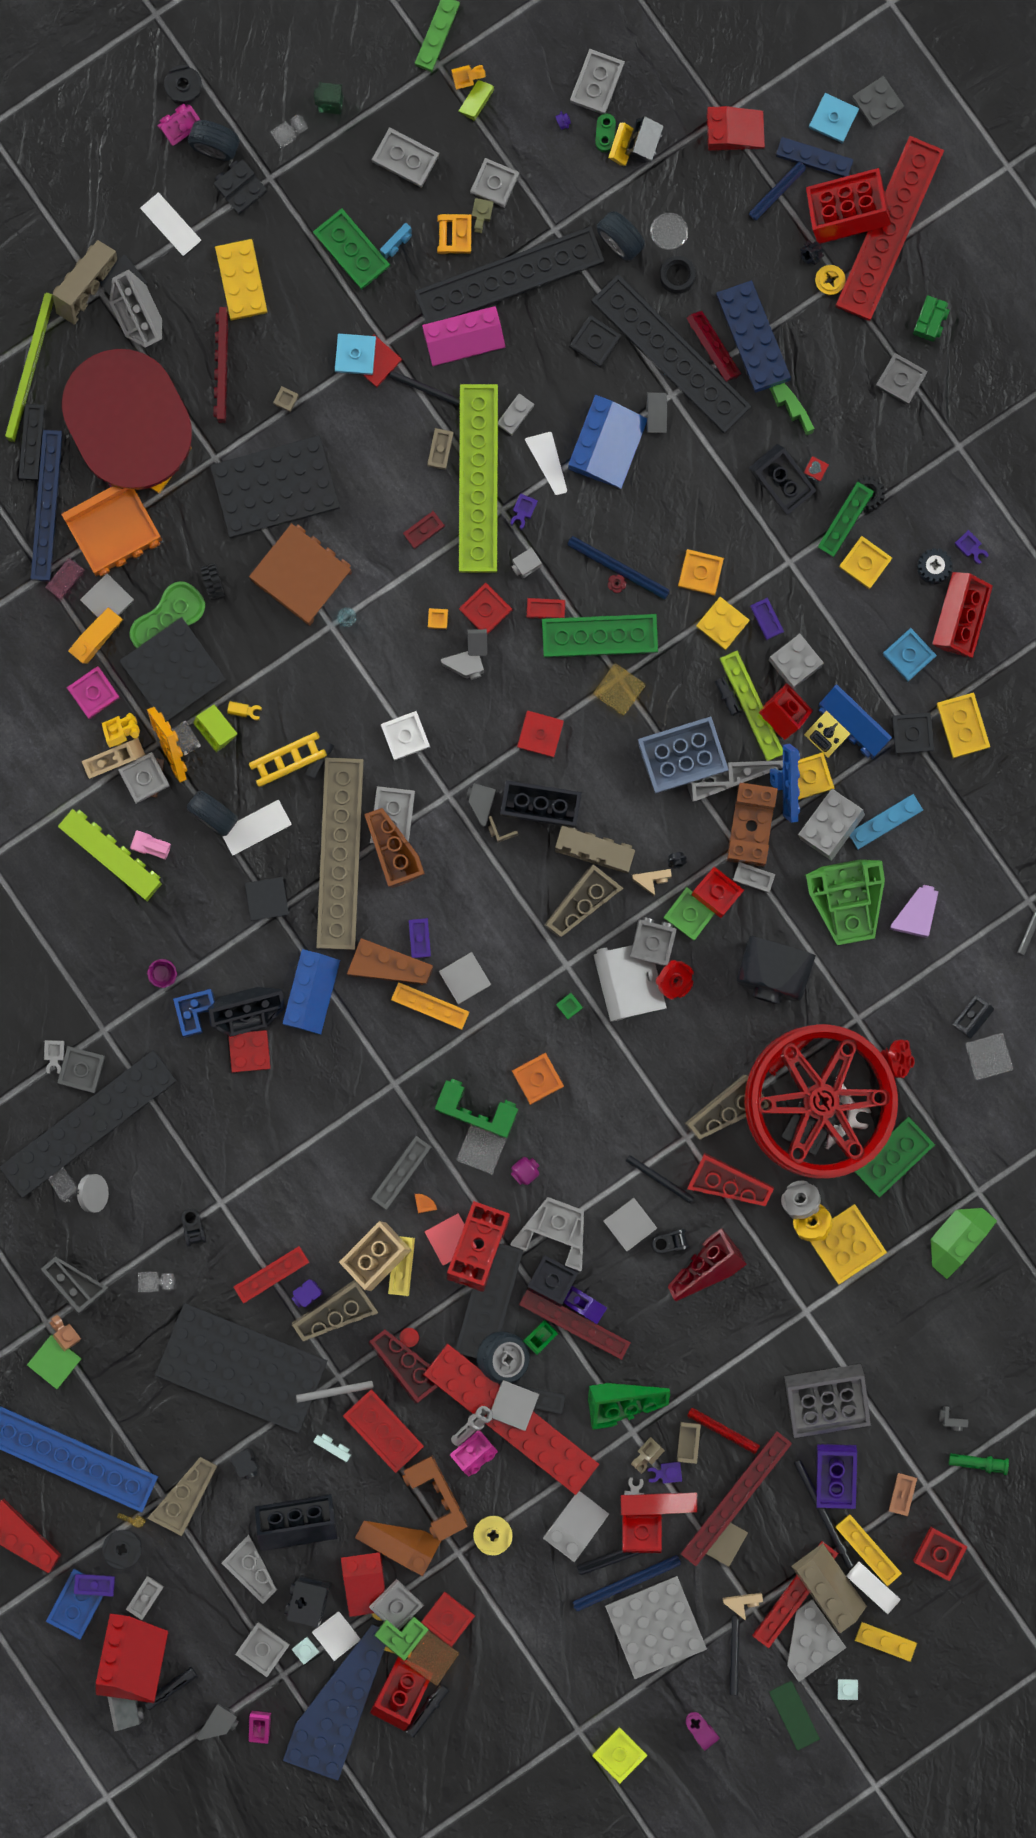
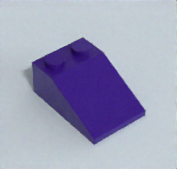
[817,1444,857,1509]

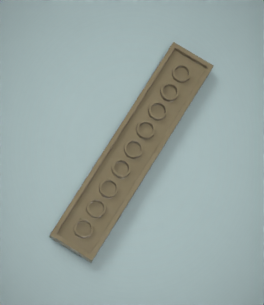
[317,758,364,950]

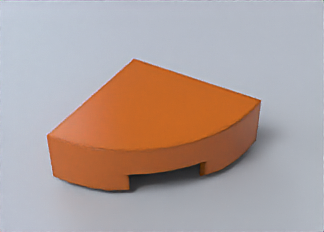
[415,1194,437,1213]

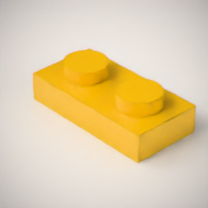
[608,123,633,166]

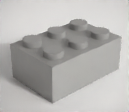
[798,789,865,861]

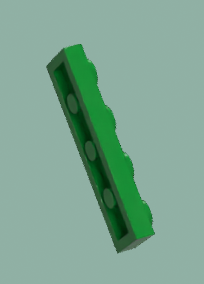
[818,482,875,557]

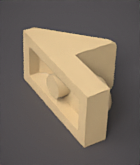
[632,869,672,896]
[722,1593,763,1620]

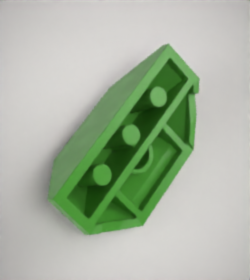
[931,1208,997,1279]

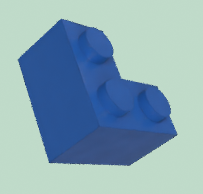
[173,989,215,1037]

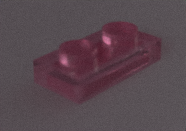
[45,558,85,600]

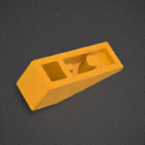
[68,607,123,664]

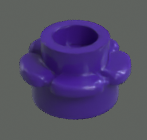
[556,111,571,130]

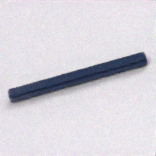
[568,536,670,599]
[573,1555,681,1611]

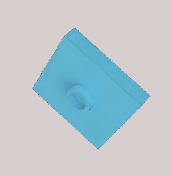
[809,93,859,144]
[335,334,376,375]

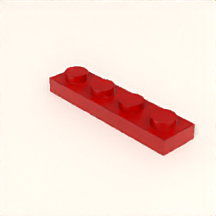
[233,1246,310,1304]

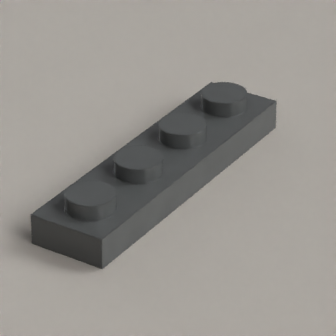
[371,1136,432,1210]

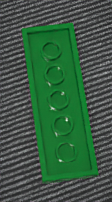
[542,614,658,658]

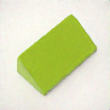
[459,80,494,121]

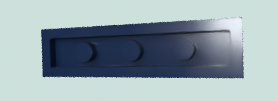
[776,137,854,178]

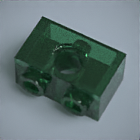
[314,82,344,114]

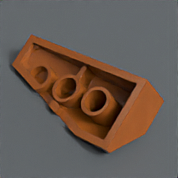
[355,1521,441,1576]

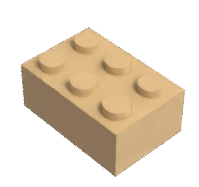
[339,1221,411,1291]

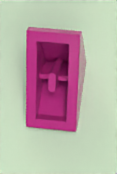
[249,1711,271,1744]

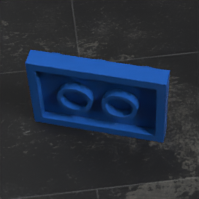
[46,1568,103,1640]

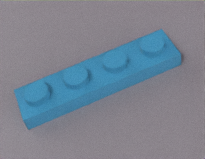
[849,794,923,850]

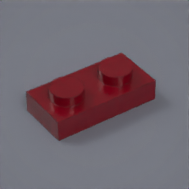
[403,511,445,550]

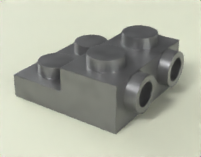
[630,917,677,966]

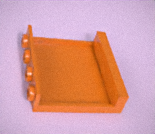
[61,486,162,577]

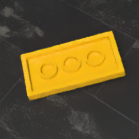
[215,239,268,321]

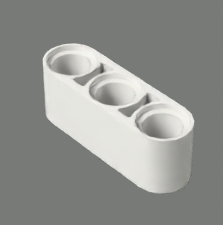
[846,1561,901,1614]

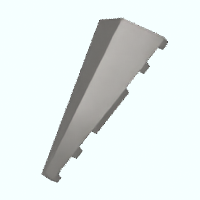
[687,760,783,802]

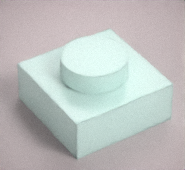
[292,1637,319,1664]
[838,1679,858,1700]

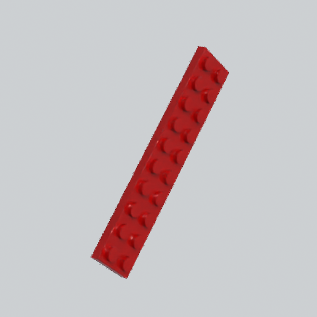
[835,136,944,321]
[423,1344,599,1495]

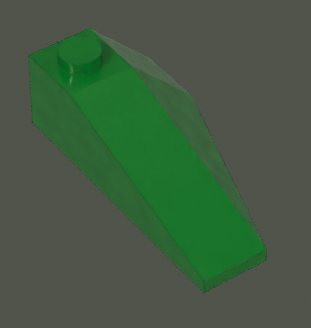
[588,1383,670,1430]

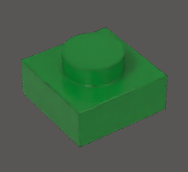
[556,993,583,1020]

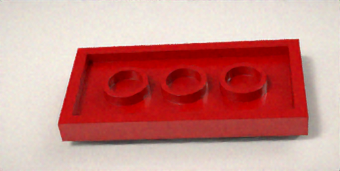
[343,1389,424,1473]

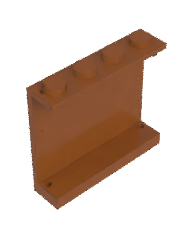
[249,523,352,626]

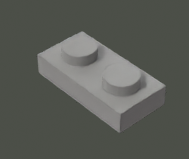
[498,394,534,436]
[733,862,775,893]
[126,1576,164,1620]

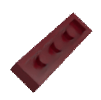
[686,311,741,381]

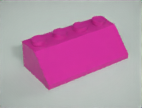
[422,306,506,366]

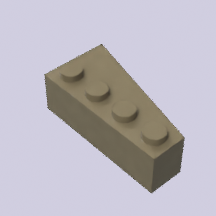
[53,240,117,325]

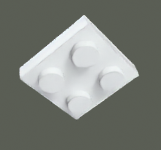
[381,711,430,761]

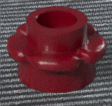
[607,575,626,593]

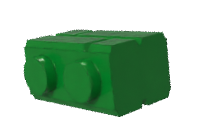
[913,296,950,342]

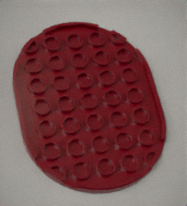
[62,349,192,490]

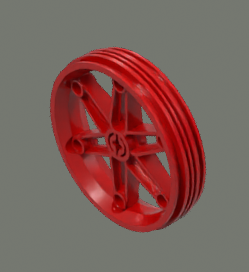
[745,1024,898,1178]

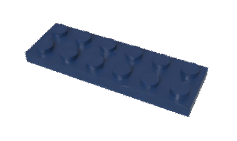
[716,280,791,393]

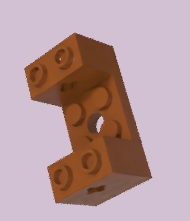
[727,782,778,867]
[402,1455,468,1541]

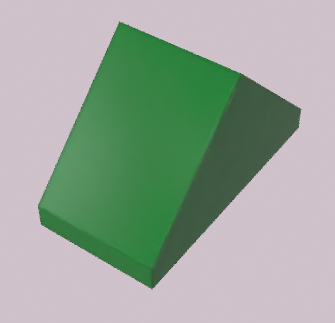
[524,1320,558,1355]

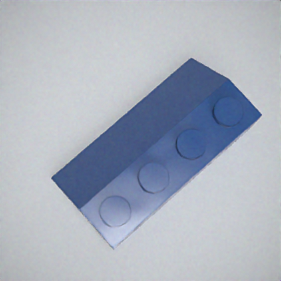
[818,684,892,759]
[282,949,340,1035]

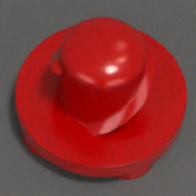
[880,1040,915,1078]

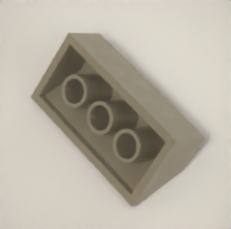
[791,1543,867,1633]

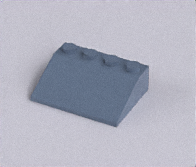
[638,717,729,794]

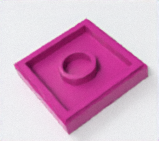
[67,666,120,719]

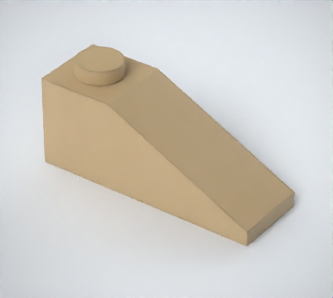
[82,738,145,779]

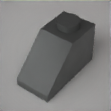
[466,783,496,828]
[197,1703,239,1740]

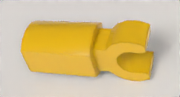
[227,701,262,721]

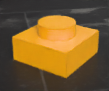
[428,608,448,630]

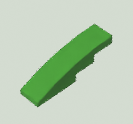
[770,383,814,436]

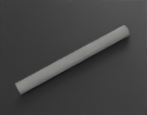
[296,1381,373,1403]

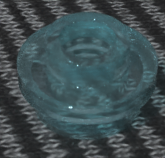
[337,607,356,627]

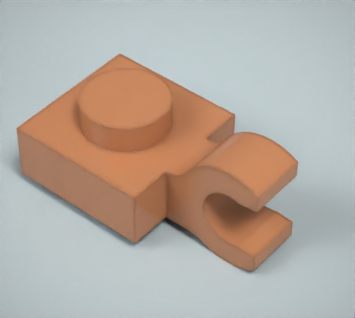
[49,1315,81,1352]

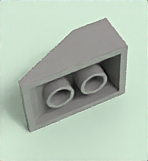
[543,1491,609,1562]

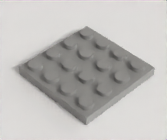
[605,1576,707,1679]

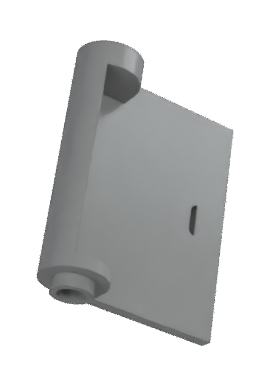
[593,945,667,1022]

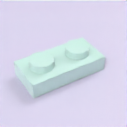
[313,1434,351,1462]

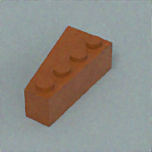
[347,938,433,985]

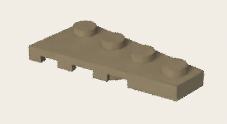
[147,1457,218,1536]

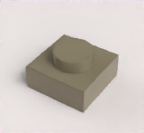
[273,386,299,413]

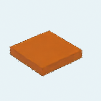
[512,1053,564,1105]

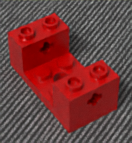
[447,1201,510,1292]

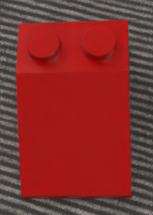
[707,106,765,151]
[341,1552,386,1617]
[370,1657,433,1731]

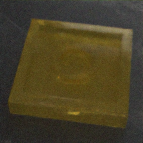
[593,663,646,716]

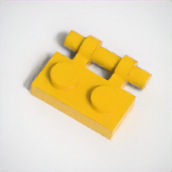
[102,713,140,748]

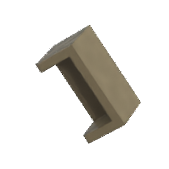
[677,1422,701,1464]

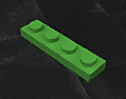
[415,0,460,72]

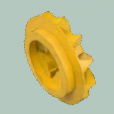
[815,265,846,295]

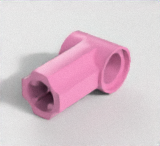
[130,830,171,860]

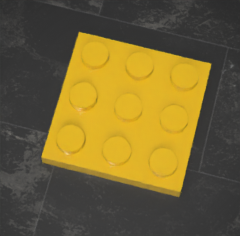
[810,1204,887,1285]

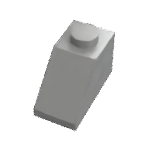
[441,651,484,680]

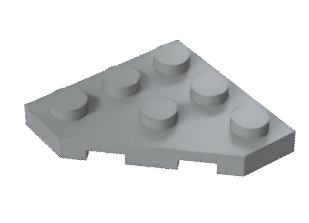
[787,1599,846,1682]

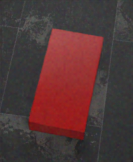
[527,598,565,619]

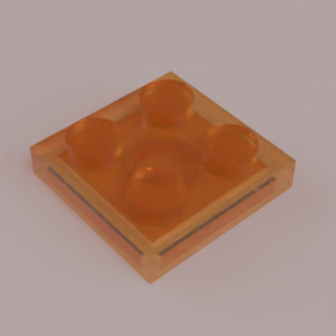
[405,1631,459,1686]

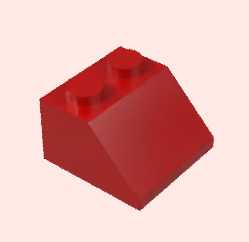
[759,683,813,740]

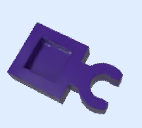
[511,493,538,530]
[954,530,989,565]
[647,1462,682,1484]

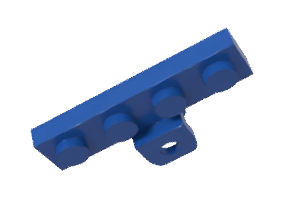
[770,744,800,823]

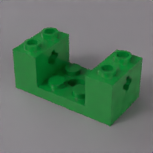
[435,1078,519,1139]

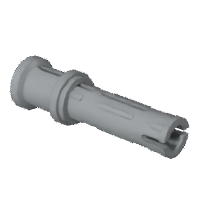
[451,1406,493,1446]

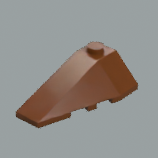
[364,808,425,888]

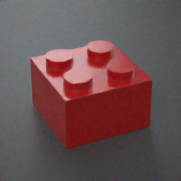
[913,1526,968,1581]

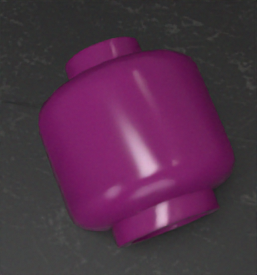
[511,1157,539,1185]

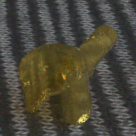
[117,1513,146,1528]

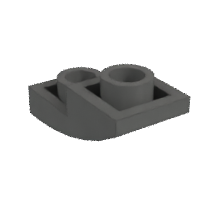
[646,392,667,433]

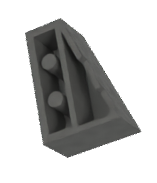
[41,1256,108,1316]

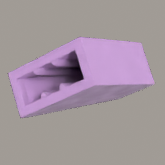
[889,885,938,938]

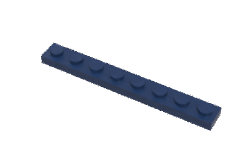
[31,430,63,582]

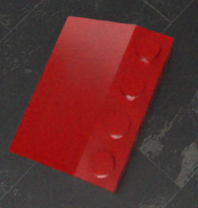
[806,168,891,243]
[96,1614,168,1703]

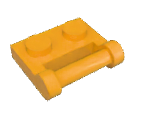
[437,214,471,254]

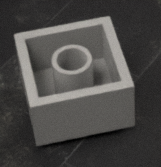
[769,634,824,689]

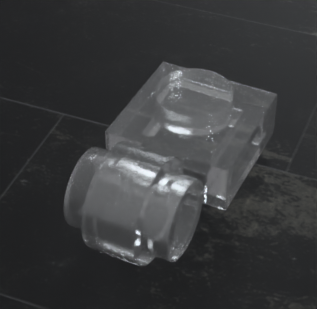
[270,114,308,148]
[138,1272,176,1292]

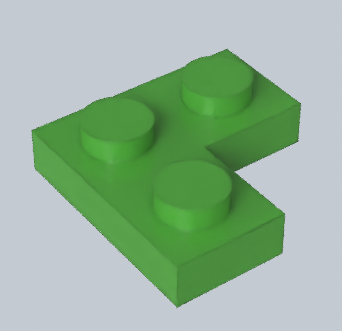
[373,1617,429,1661]

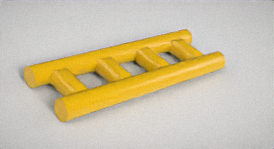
[249,732,327,787]

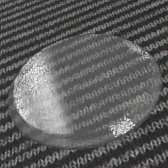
[650,213,688,250]

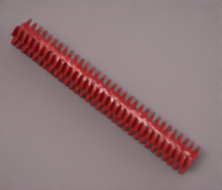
[687,1408,760,1454]

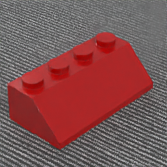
[932,572,993,658]

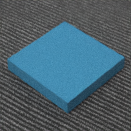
[883,628,937,682]

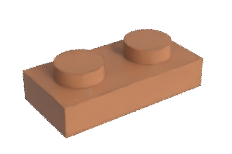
[888,1473,917,1516]

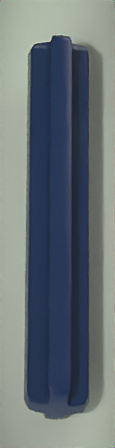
[749,162,806,220]

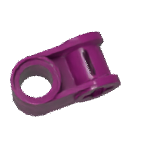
[686,1712,720,1751]

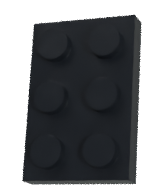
[781,1086,843,1155]

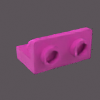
[157,104,200,146]
[450,1430,498,1477]

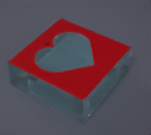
[804,456,829,482]

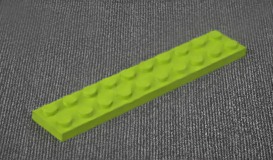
[459,384,498,573]

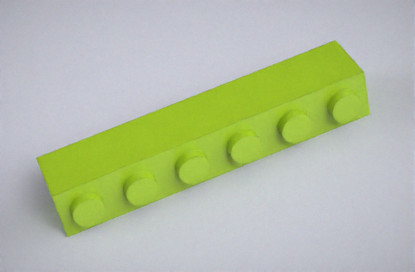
[58,809,162,901]

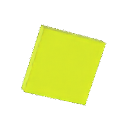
[592,1727,647,1783]

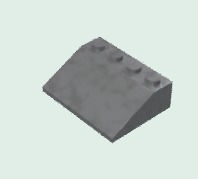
[784,1364,871,1438]

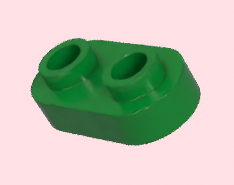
[595,114,616,152]

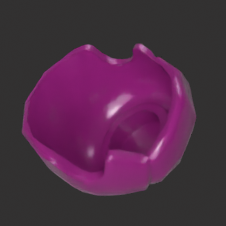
[147,959,177,988]

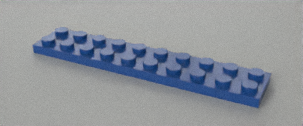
[0,1406,159,1513]

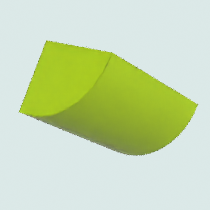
[193,704,237,752]

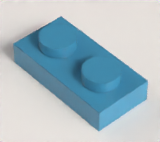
[380,223,412,259]

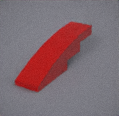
[620,1492,697,1515]

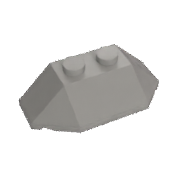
[109,270,162,347]

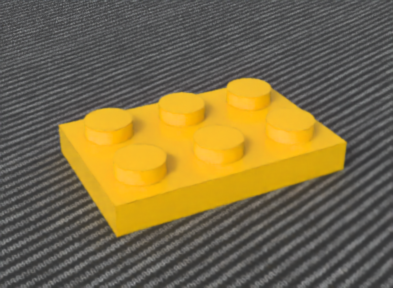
[937,692,990,758]

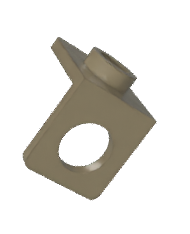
[488,816,518,843]

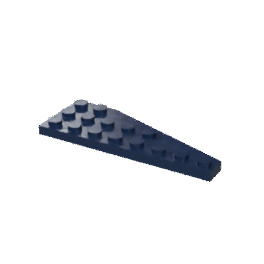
[283,1624,385,1781]

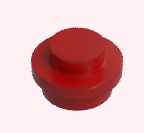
[400,1328,419,1347]

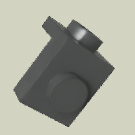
[939,1406,968,1431]

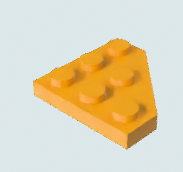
[147,707,187,782]

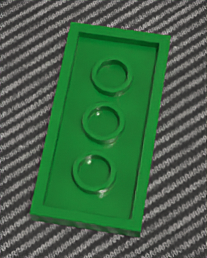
[313,208,390,290]
[855,1117,935,1198]

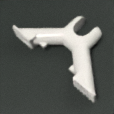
[825,1077,871,1149]

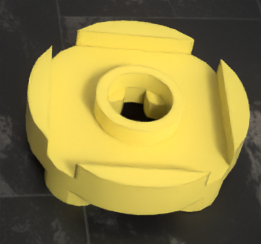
[473,1516,512,1555]

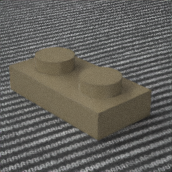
[427,428,454,470]

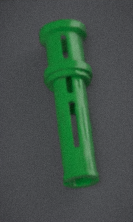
[949,1453,1009,1476]

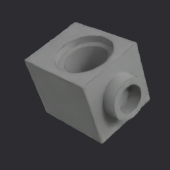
[511,547,542,578]

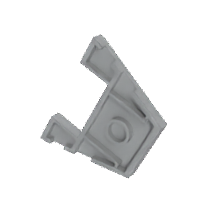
[510,1197,584,1271]

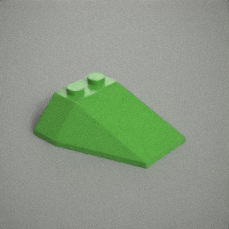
[806,860,885,945]

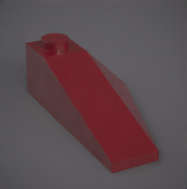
[668,1228,747,1301]

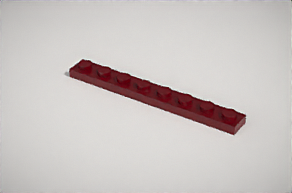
[680,1431,792,1566]

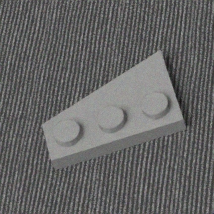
[222,1535,277,1604]

